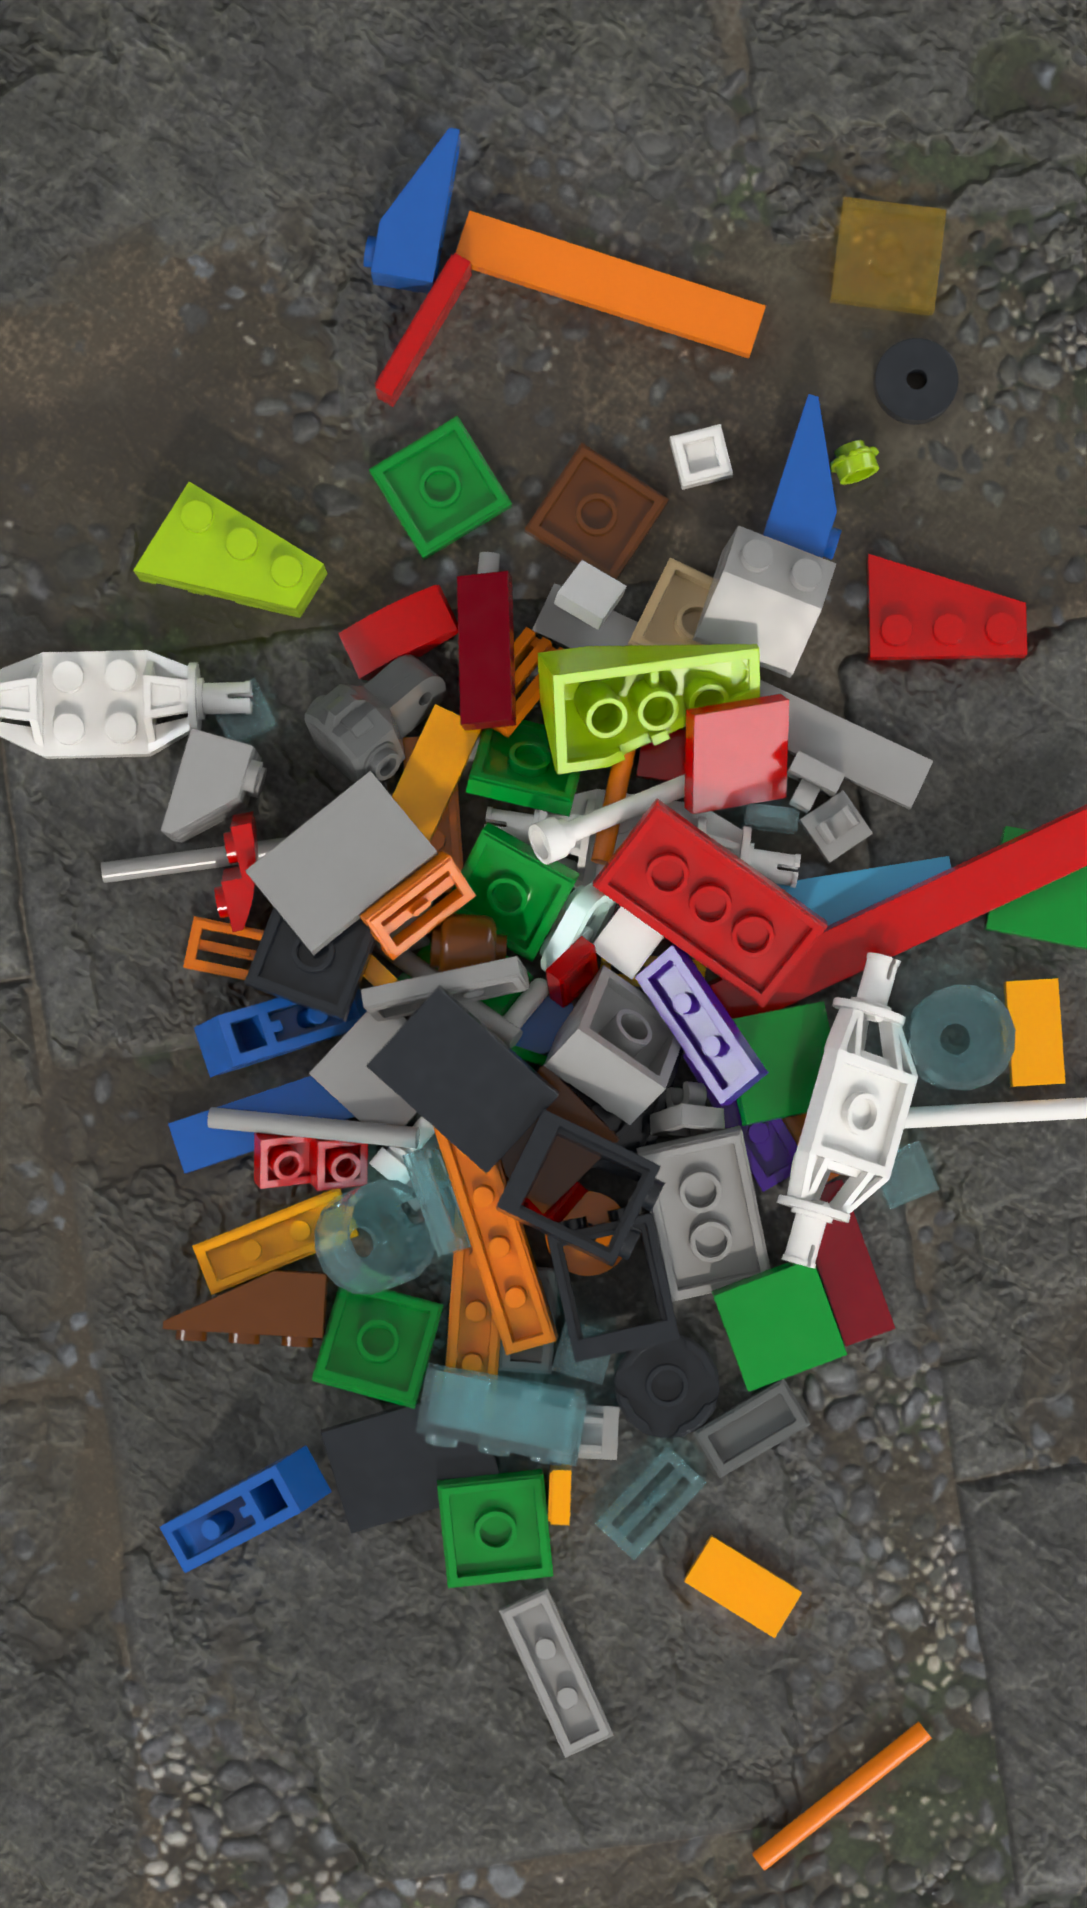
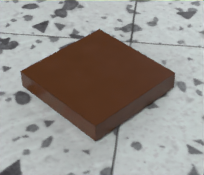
[525,443,669,580]
[501,1064,620,1214]

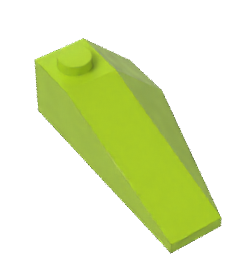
[538,644,760,774]

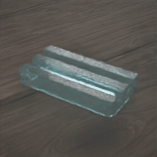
[402,1147,471,1257]
[595,1445,707,1560]

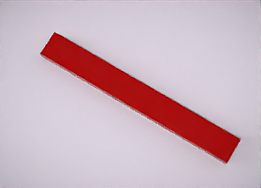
[708,804,1087,1019]

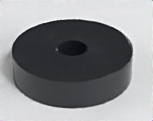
[873,338,959,425]

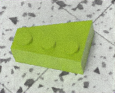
[133,482,327,618]

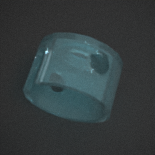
[904,984,1015,1091]
[314,1179,437,1295]

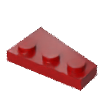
[866,554,1027,660]

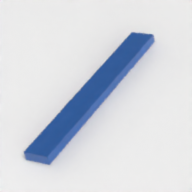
[168,996,574,1174]

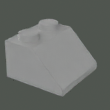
[693,525,836,677]
[161,728,267,843]
[544,965,681,1125]

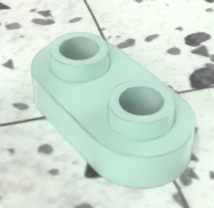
[540,882,616,972]

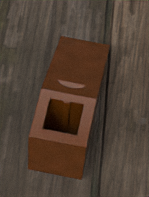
[163,1269,330,1347]

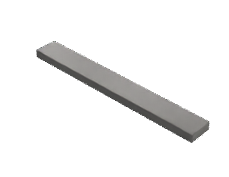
[532,583,933,810]

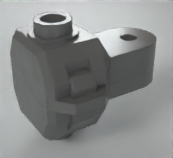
[305,654,446,783]

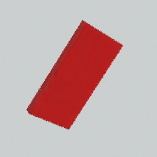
[593,798,828,1008]

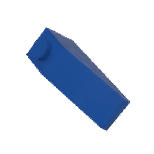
[363,128,461,294]
[763,394,842,560]
[194,987,367,1078]
[159,1445,332,1573]

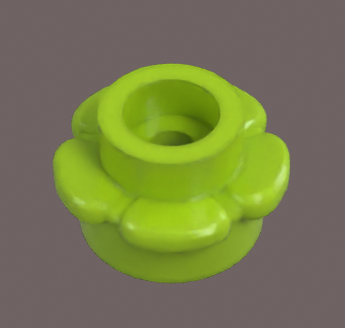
[830,440,879,485]

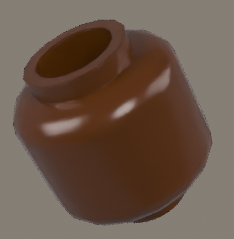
[430,913,507,973]

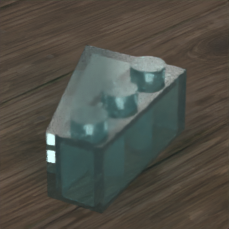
[416,1363,587,1466]

